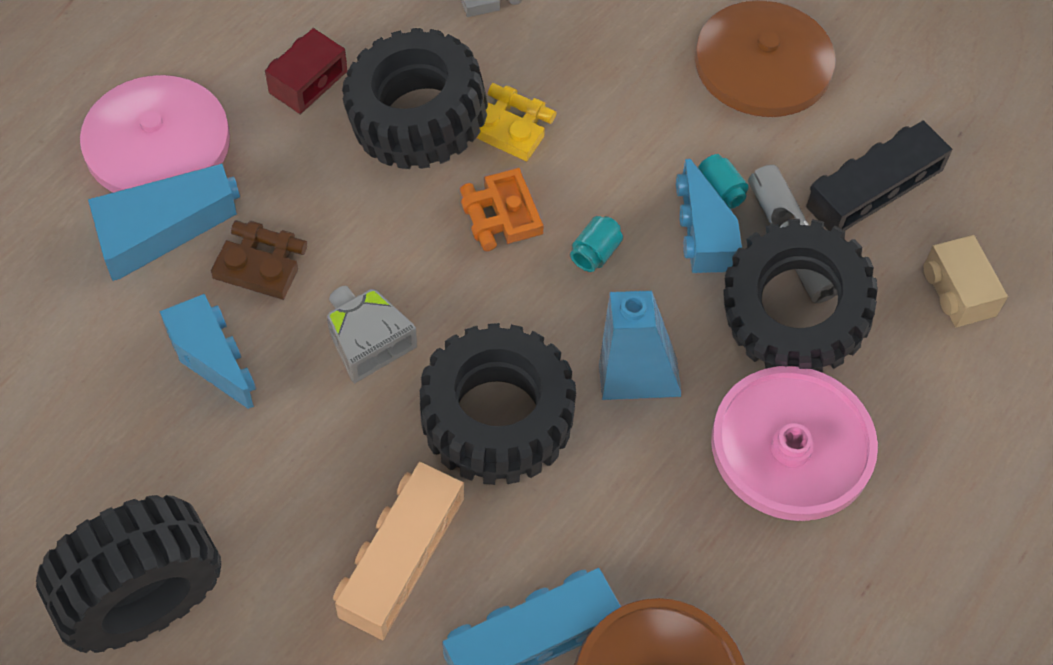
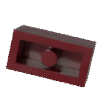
[265,28,348,115]

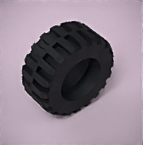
[342,28,488,169]
[723,218,878,373]
[419,323,576,485]
[36,495,222,653]

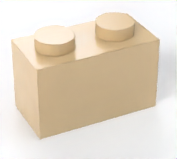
[923,235,1008,328]

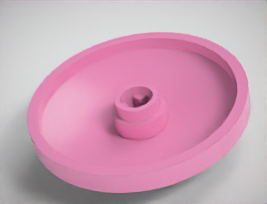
[80,75,230,193]
[711,366,878,521]

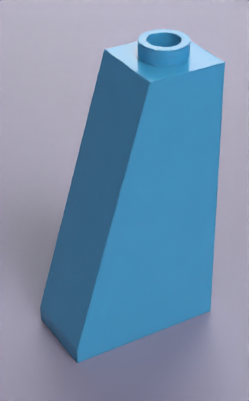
[88,164,240,281]
[599,291,681,400]

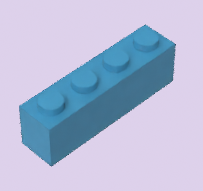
[442,568,621,665]

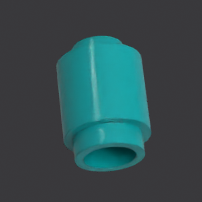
[698,154,749,209]
[570,216,623,272]

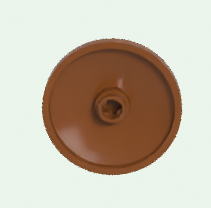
[695,0,835,117]
[574,598,745,665]

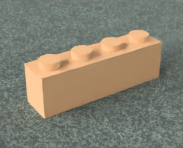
[333,461,464,641]

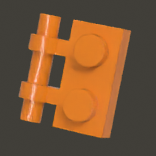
[460,168,544,251]

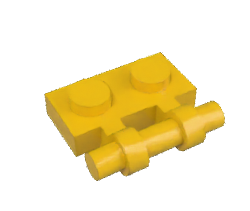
[477,83,556,162]

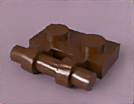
[211,220,307,300]

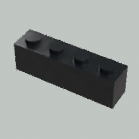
[806,120,953,231]

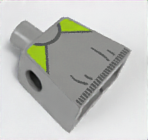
[327,286,417,384]

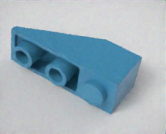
[676,159,742,273]
[160,294,256,409]

